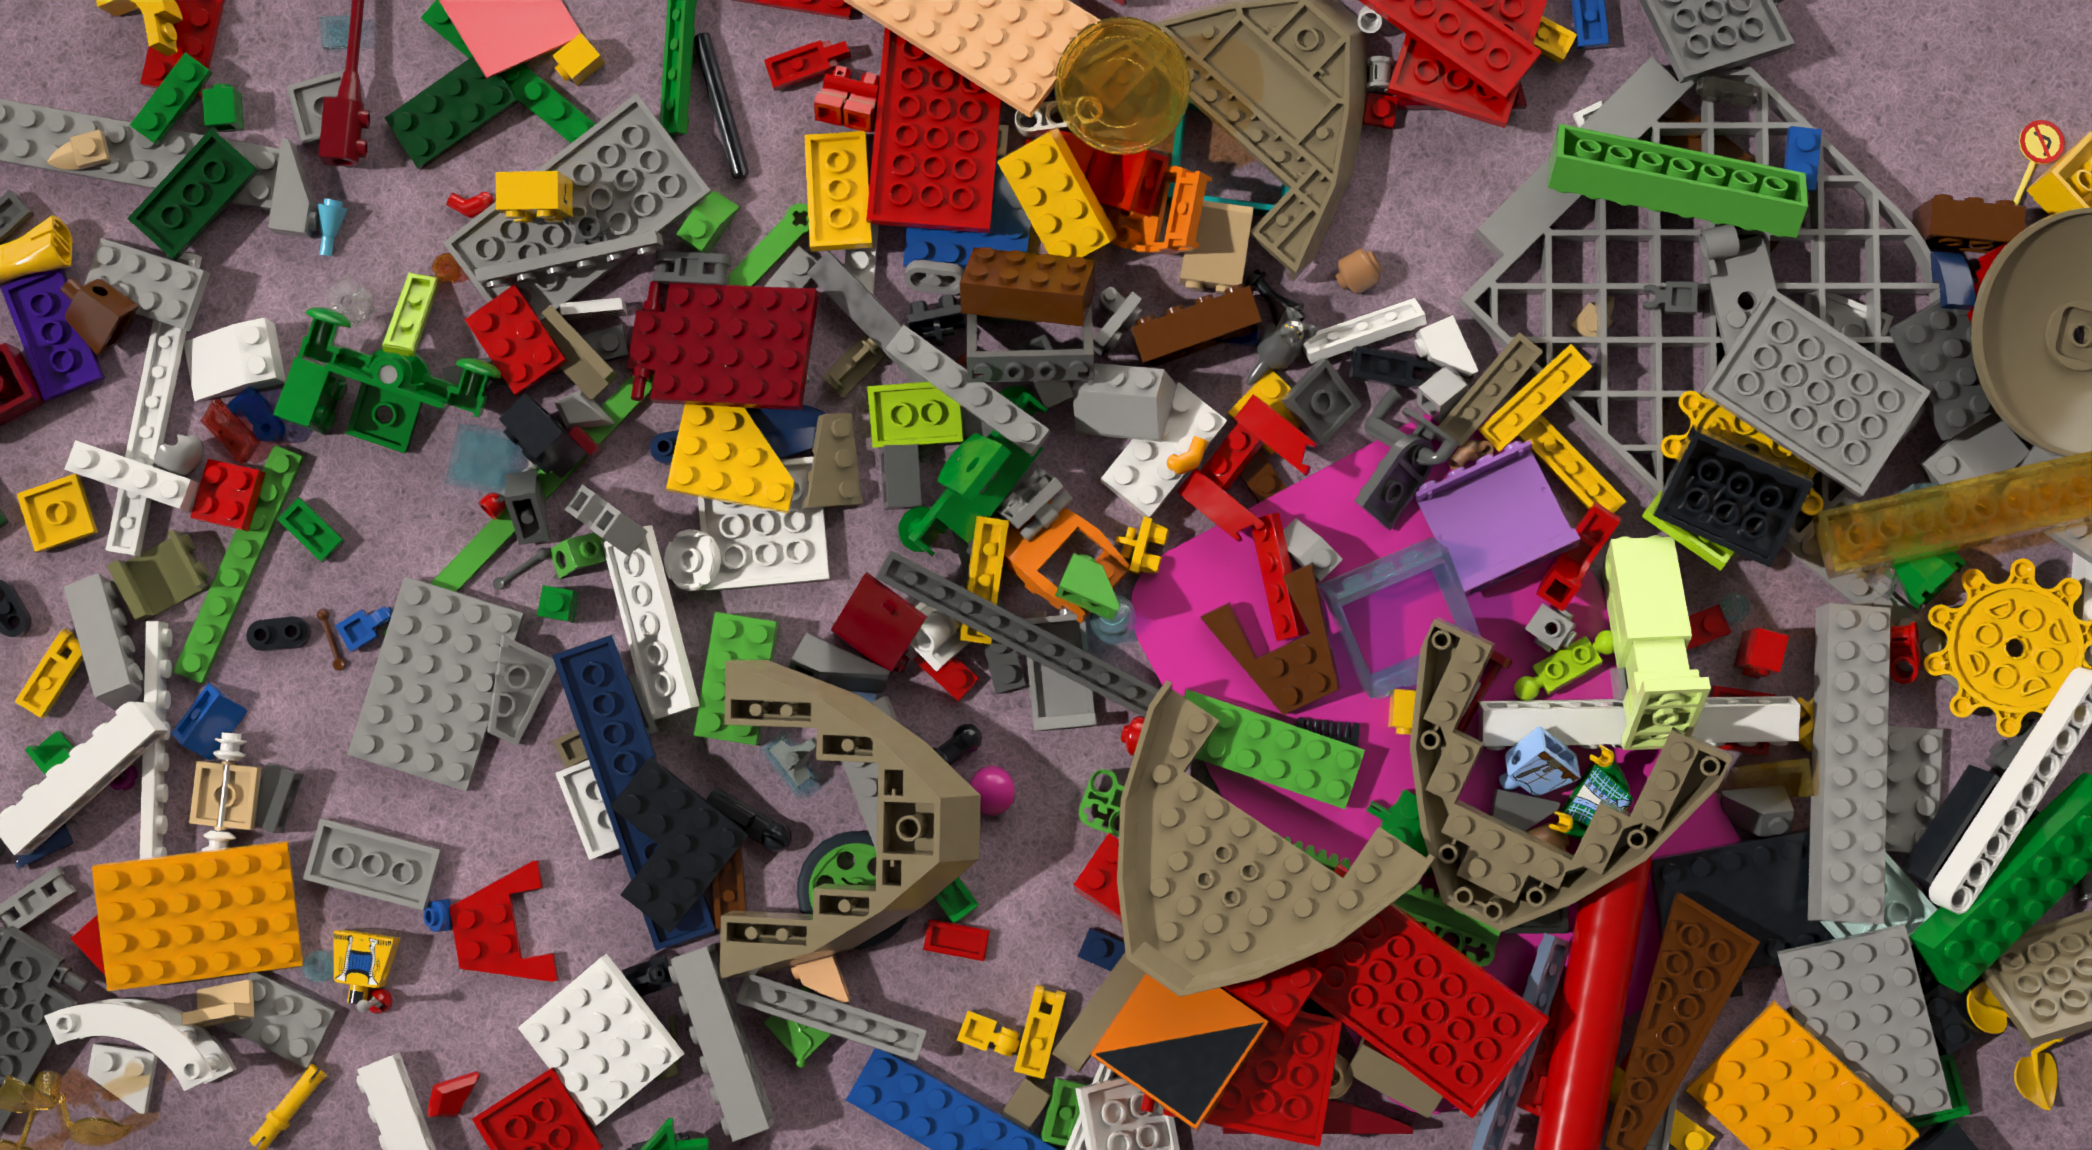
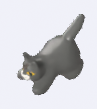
[1246,307,1318,386]

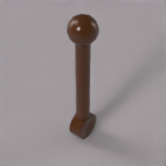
[317,609,346,671]

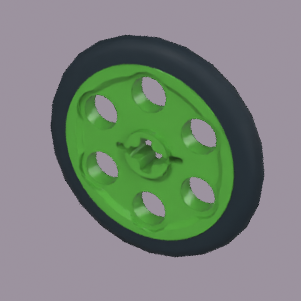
[797,831,910,950]

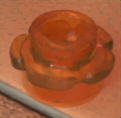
[432,253,462,283]

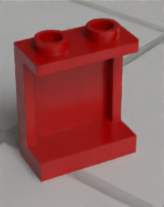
[1086,138,1169,217]

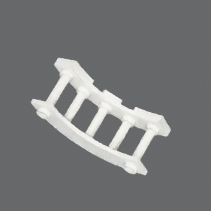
[44,998,236,1091]

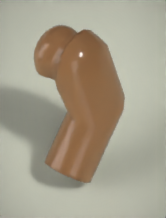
[1447,440,1494,470]

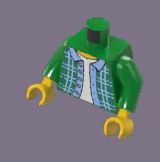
[1549,745,1634,839]

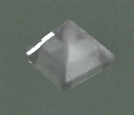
[1864,563,1899,600]

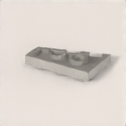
[487,635,556,746]

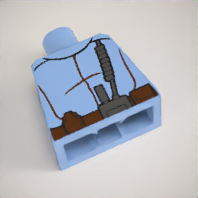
[1499,726,1581,796]

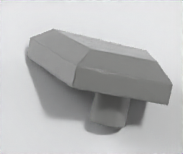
[554,390,614,430]

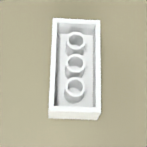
[1100,382,1227,518]

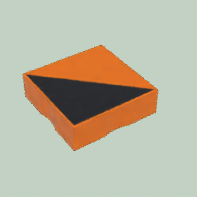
[1090,974,1270,1132]

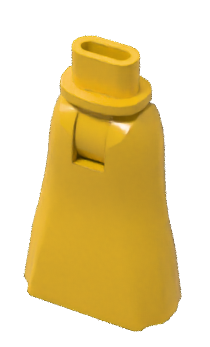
[0,215,73,283]

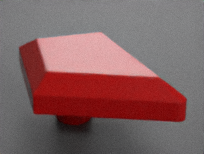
[426,1071,480,1117]

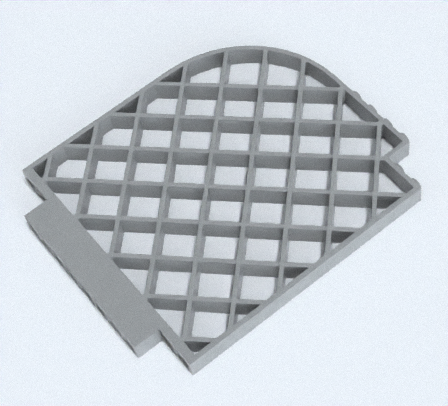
[1457,56,1940,561]

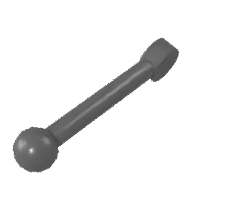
[493,548,549,590]

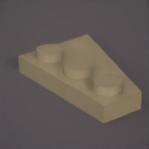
[802,413,863,509]

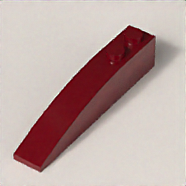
[1221,1099,1413,1134]

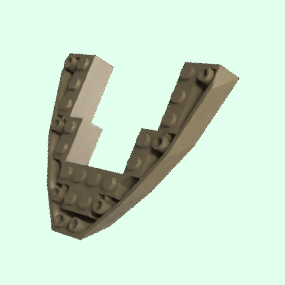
[1410,617,1733,932]
[720,659,981,979]

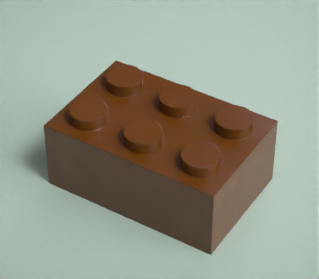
[1912,194,2026,254]

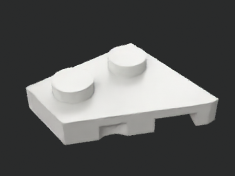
[88,1043,158,1114]

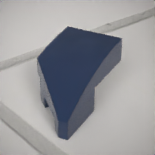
[15,824,74,870]

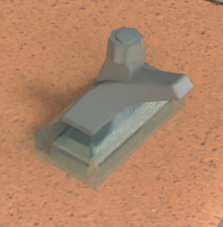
[759,730,823,798]

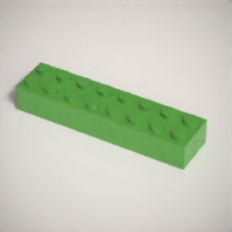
[1548,124,1808,238]

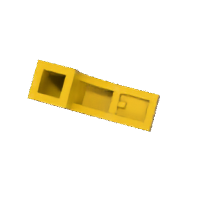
[96,0,183,56]

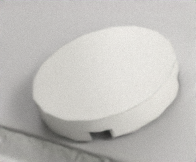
[664,529,721,591]

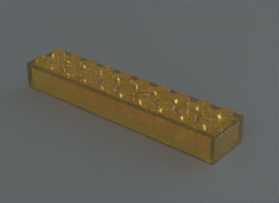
[1812,451,2092,579]

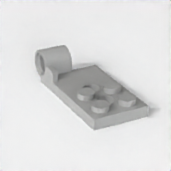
[1699,224,1777,354]

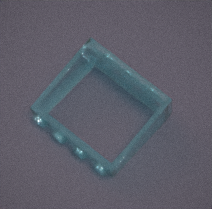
[1318,537,1481,699]

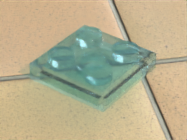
[445,423,519,494]

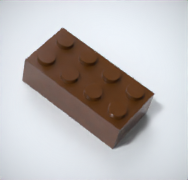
[960,247,1095,327]
[1131,284,1264,368]

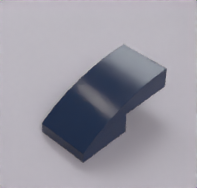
[1930,251,1976,310]

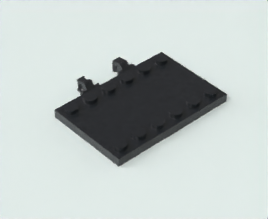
[1650,828,1836,998]

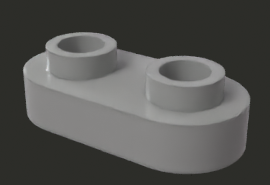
[904,260,965,295]

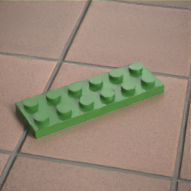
[1184,689,1365,809]

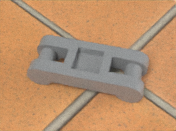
[0,866,77,931]

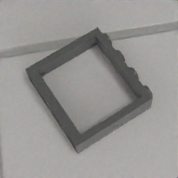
[967,305,1094,383]

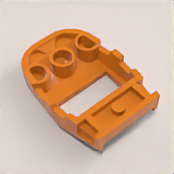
[1105,165,1212,255]
[1003,501,1130,623]

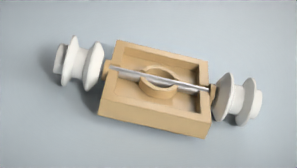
[189,732,262,851]

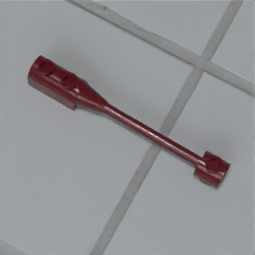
[318,0,370,167]

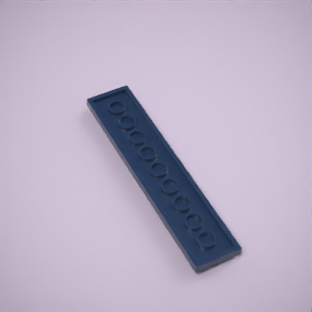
[552,634,716,951]

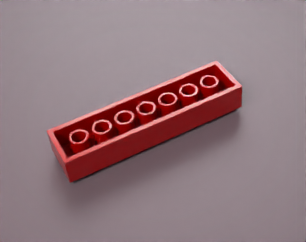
[1073,833,1323,1032]

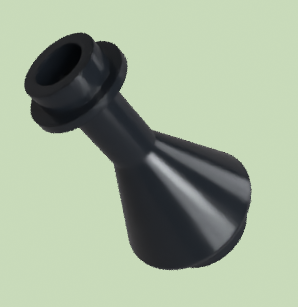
[1245,269,1306,326]

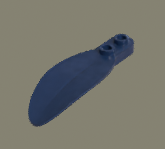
[650,405,826,465]

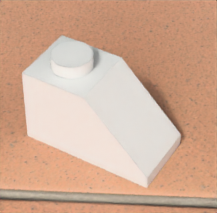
[1414,315,1478,378]

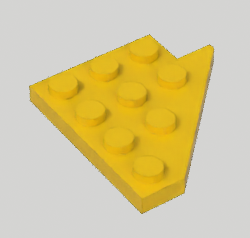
[666,405,795,514]

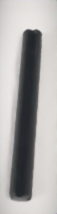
[693,32,749,179]

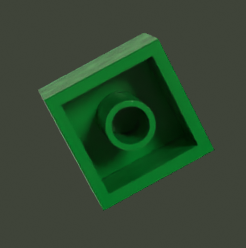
[273,356,347,435]

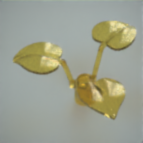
[0,1071,132,1150]

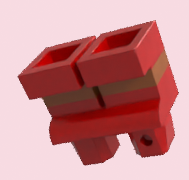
[814,65,879,133]

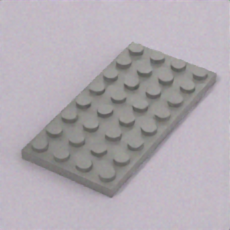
[443,93,713,321]

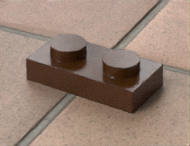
[1239,449,1287,503]

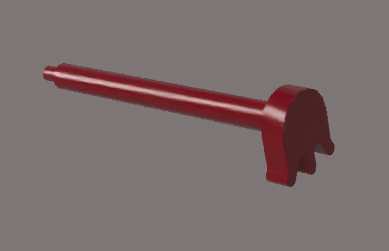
[1457,650,1513,733]

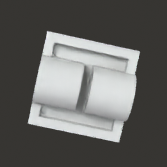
[910,602,971,672]

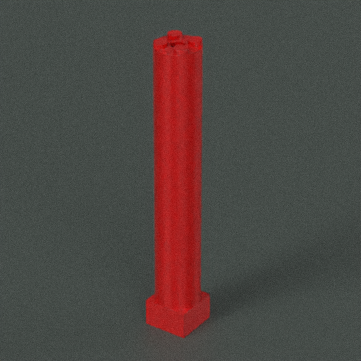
[1534,855,1652,1150]

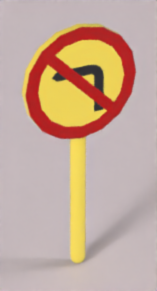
[2014,120,2065,206]

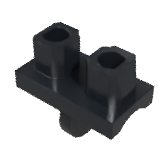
[907,294,966,347]

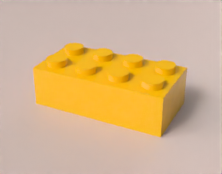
[997,127,1117,258]

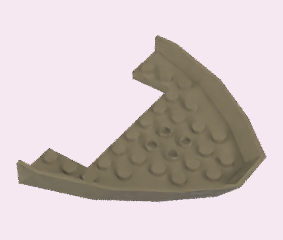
[1068,0,1367,282]
[1117,680,1435,997]

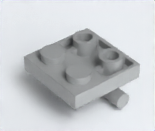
[1093,287,1142,356]
[996,467,1073,542]

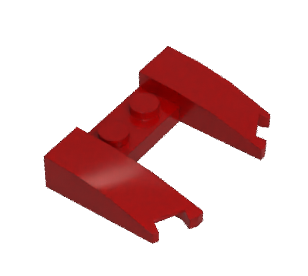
[1177,394,1317,542]

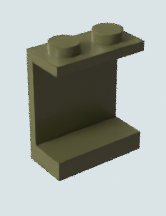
[107,530,210,622]

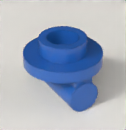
[424,899,453,932]

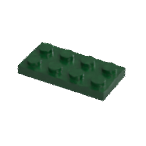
[385,56,520,170]
[127,128,260,261]

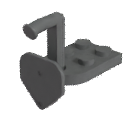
[1354,386,1459,531]

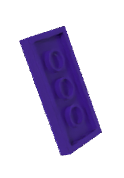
[0,268,105,401]

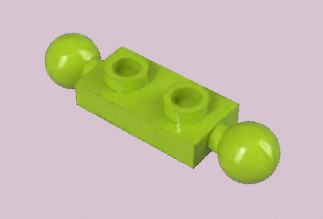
[1514,630,1615,701]

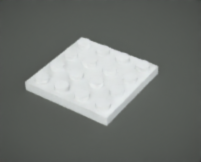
[698,457,830,591]
[518,954,685,1127]

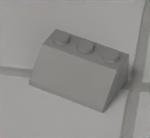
[1072,363,1177,442]

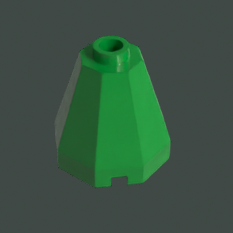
[1884,531,1967,610]

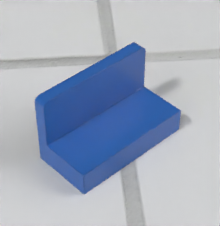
[172,683,247,760]

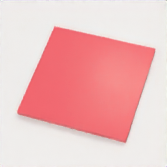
[439,0,581,79]

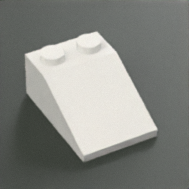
[184,318,286,402]

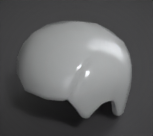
[153,434,204,476]

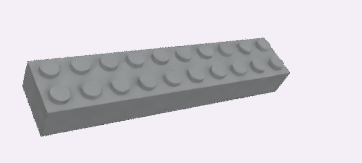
[1808,603,1891,925]

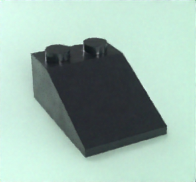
[1922,976,1984,1056]

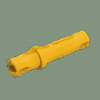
[249,1064,327,1150]

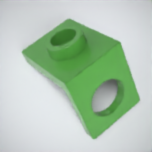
[549,533,607,579]

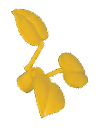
[1967,981,2075,1110]

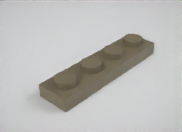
[1438,332,1543,447]

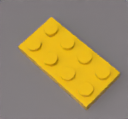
[804,131,873,252]

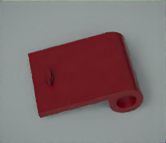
[831,572,928,675]

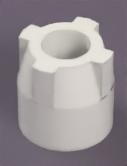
[1358,5,1383,33]

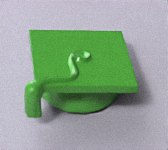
[764,985,831,1069]

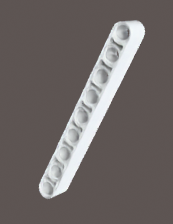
[1929,667,2092,914]

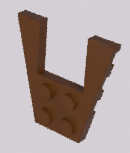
[1200,562,1340,715]

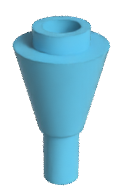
[317,198,348,256]

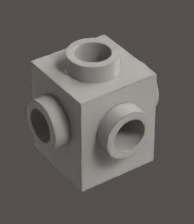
[1525,603,1578,652]

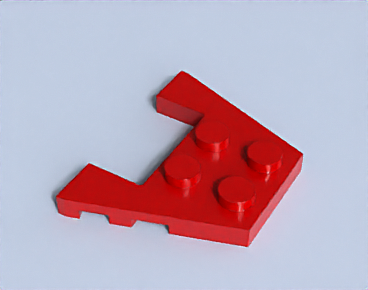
[449,860,559,982]

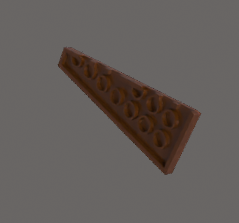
[1605,893,1760,1150]

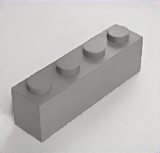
[64,573,143,711]

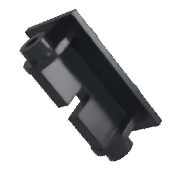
[622,955,676,997]

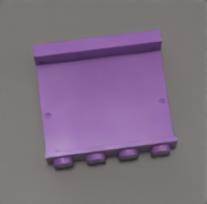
[1416,440,1580,598]

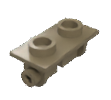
[821,334,886,398]

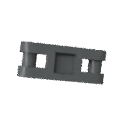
[652,251,732,286]

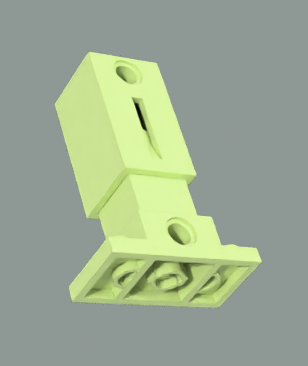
[1601,535,1711,750]

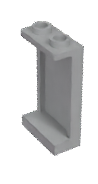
[1024,609,1096,731]

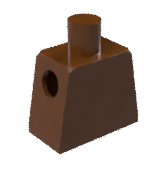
[60,278,139,355]

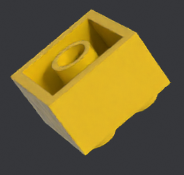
[496,171,573,223]

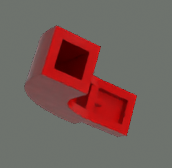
[1536,502,1621,612]

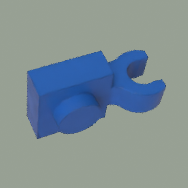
[335,606,393,652]

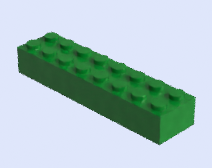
[1909,772,2092,993]

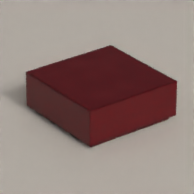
[568,426,603,459]

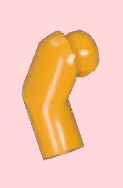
[1167,436,1208,474]

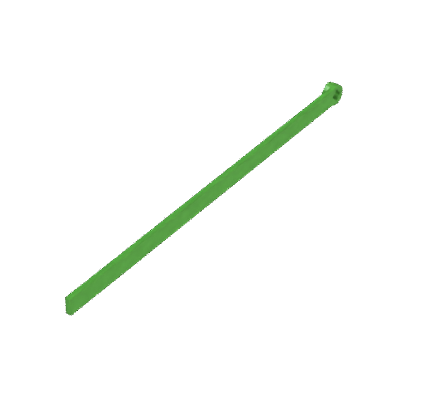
[382,203,809,636]

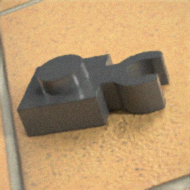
[1643,281,1698,315]

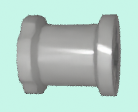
[1366,56,1394,94]

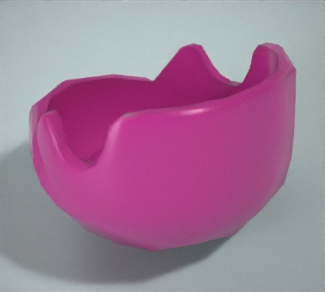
[969,765,1015,816]

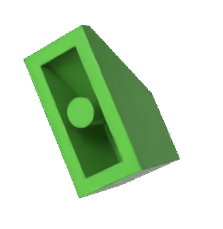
[676,190,740,253]
[1055,553,1120,621]

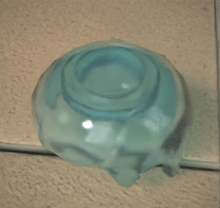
[1090,593,1137,645]

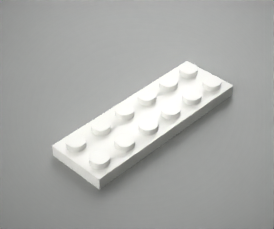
[602,525,700,720]

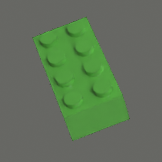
[694,612,780,746]

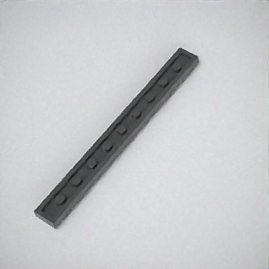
[875,550,1159,717]

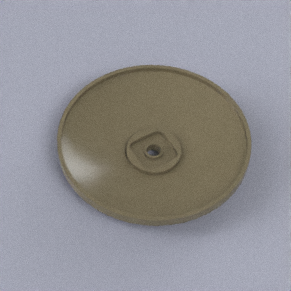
[1971,207,2092,459]

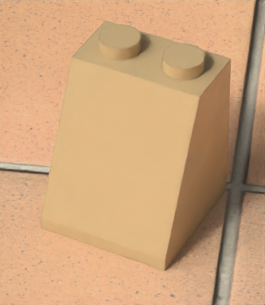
[1179,201,1254,295]

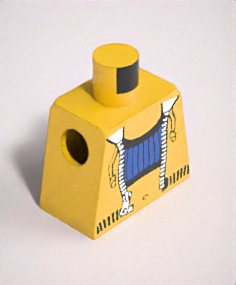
[333,929,401,1004]

